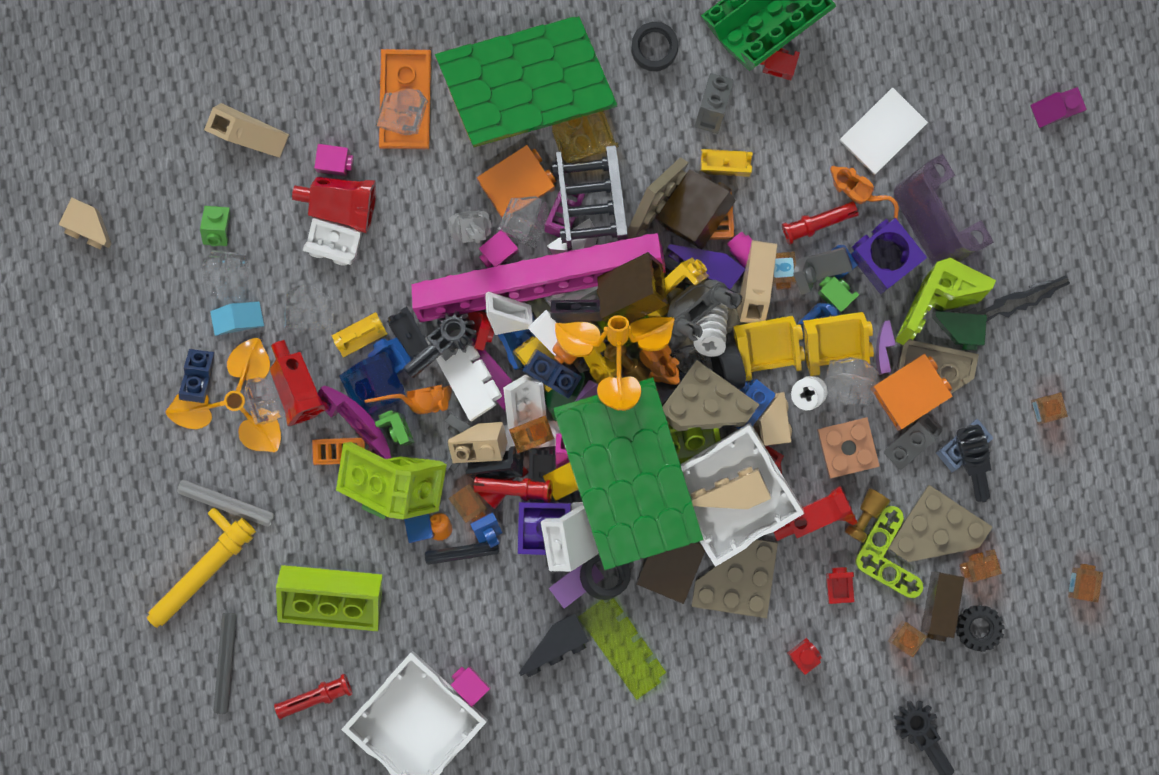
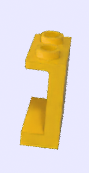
[648,257,709,318]
[803,312,874,376]
[733,316,805,381]

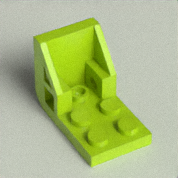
[895,258,996,345]
[336,442,447,519]

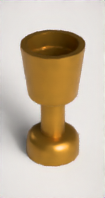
[604,343,652,382]
[844,488,890,543]

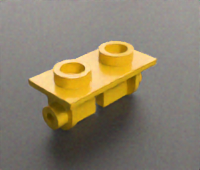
[331,312,388,358]
[584,342,617,384]

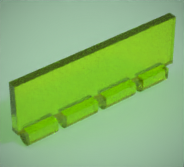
[578,598,667,700]

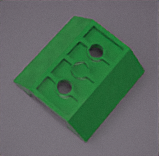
[701,0,836,71]

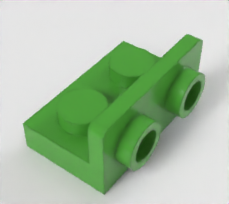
[375,410,415,446]

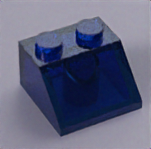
[339,352,406,416]

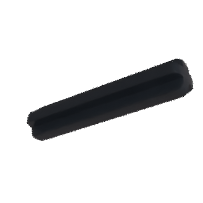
[424,542,499,565]

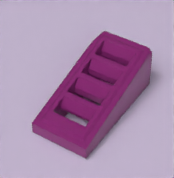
[544,184,586,238]

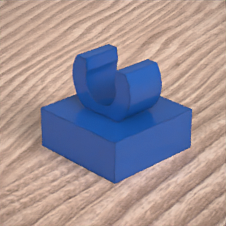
[470,513,502,548]

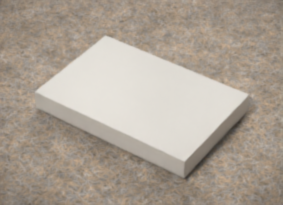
[839,88,928,175]

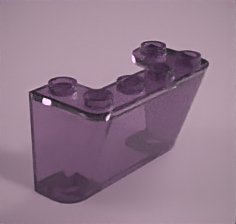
[894,154,994,265]

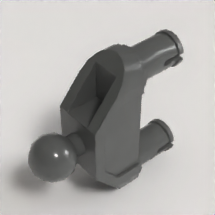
[667,280,740,341]

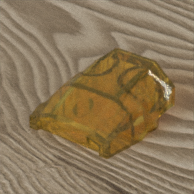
[552,111,619,163]

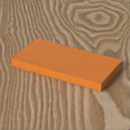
[379,49,431,149]

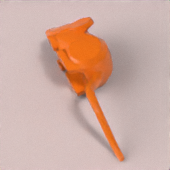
[830,166,899,220]
[630,322,680,385]
[365,385,452,414]

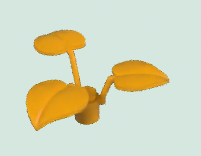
[555,315,674,411]
[165,338,281,452]

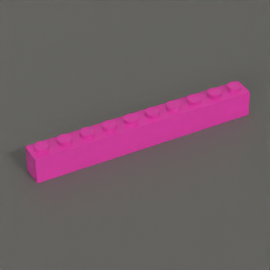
[411,233,666,323]

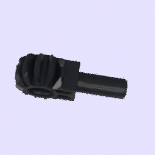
[404,310,477,378]
[956,424,991,503]
[894,700,954,775]

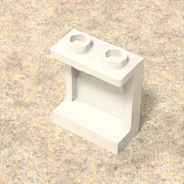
[541,502,599,572]

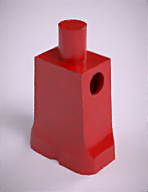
[292,177,376,234]
[269,340,329,426]
[773,485,858,541]

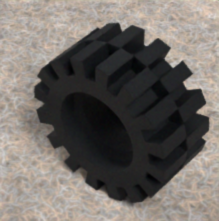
[956,605,1005,652]

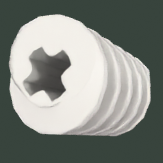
[694,304,728,356]
[791,376,828,410]

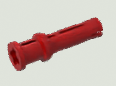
[781,201,859,245]
[474,476,553,503]
[274,674,353,719]

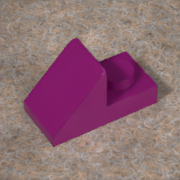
[1030,87,1087,128]

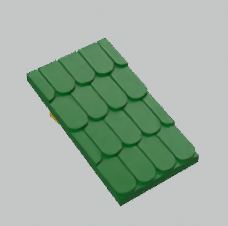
[435,16,618,148]
[553,378,704,570]

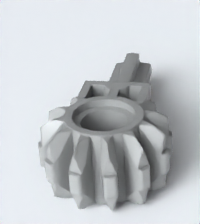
[448,210,492,243]

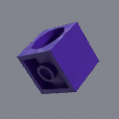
[851,218,927,295]
[518,502,571,555]

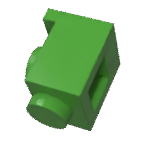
[818,276,859,313]

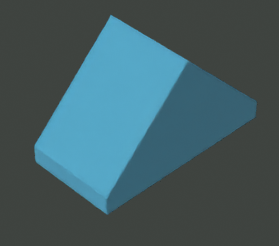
[210,302,264,336]

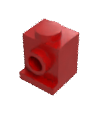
[760,48,800,81]
[787,638,822,675]

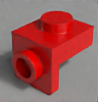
[468,311,494,351]
[826,567,854,604]

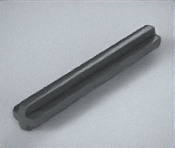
[213,613,236,714]

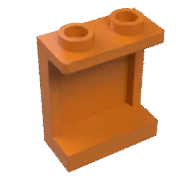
[477,145,556,222]
[870,354,953,430]

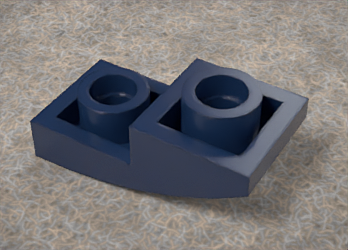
[178,349,214,403]
[522,349,582,399]

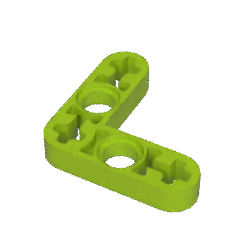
[855,506,923,598]

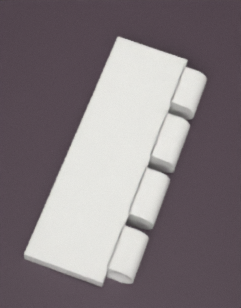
[425,329,502,421]

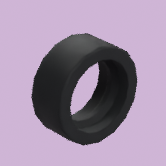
[631,21,679,72]
[711,342,746,389]
[580,554,631,600]

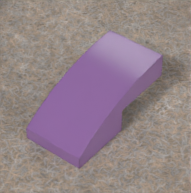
[876,320,895,376]
[549,564,604,608]

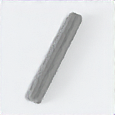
[177,480,274,527]

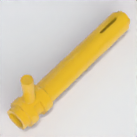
[147,508,256,628]

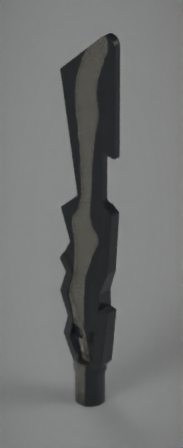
[963,275,1070,322]

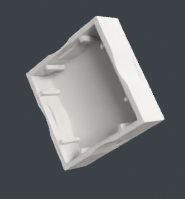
[680,422,804,567]
[341,651,488,775]

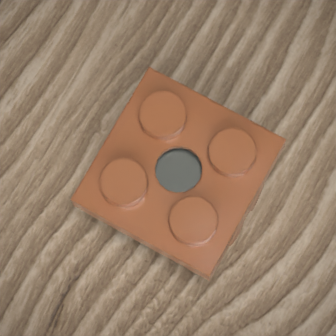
[817,417,880,479]

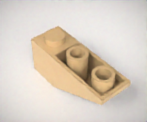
[204,103,289,158]
[737,240,777,323]
[691,466,771,509]

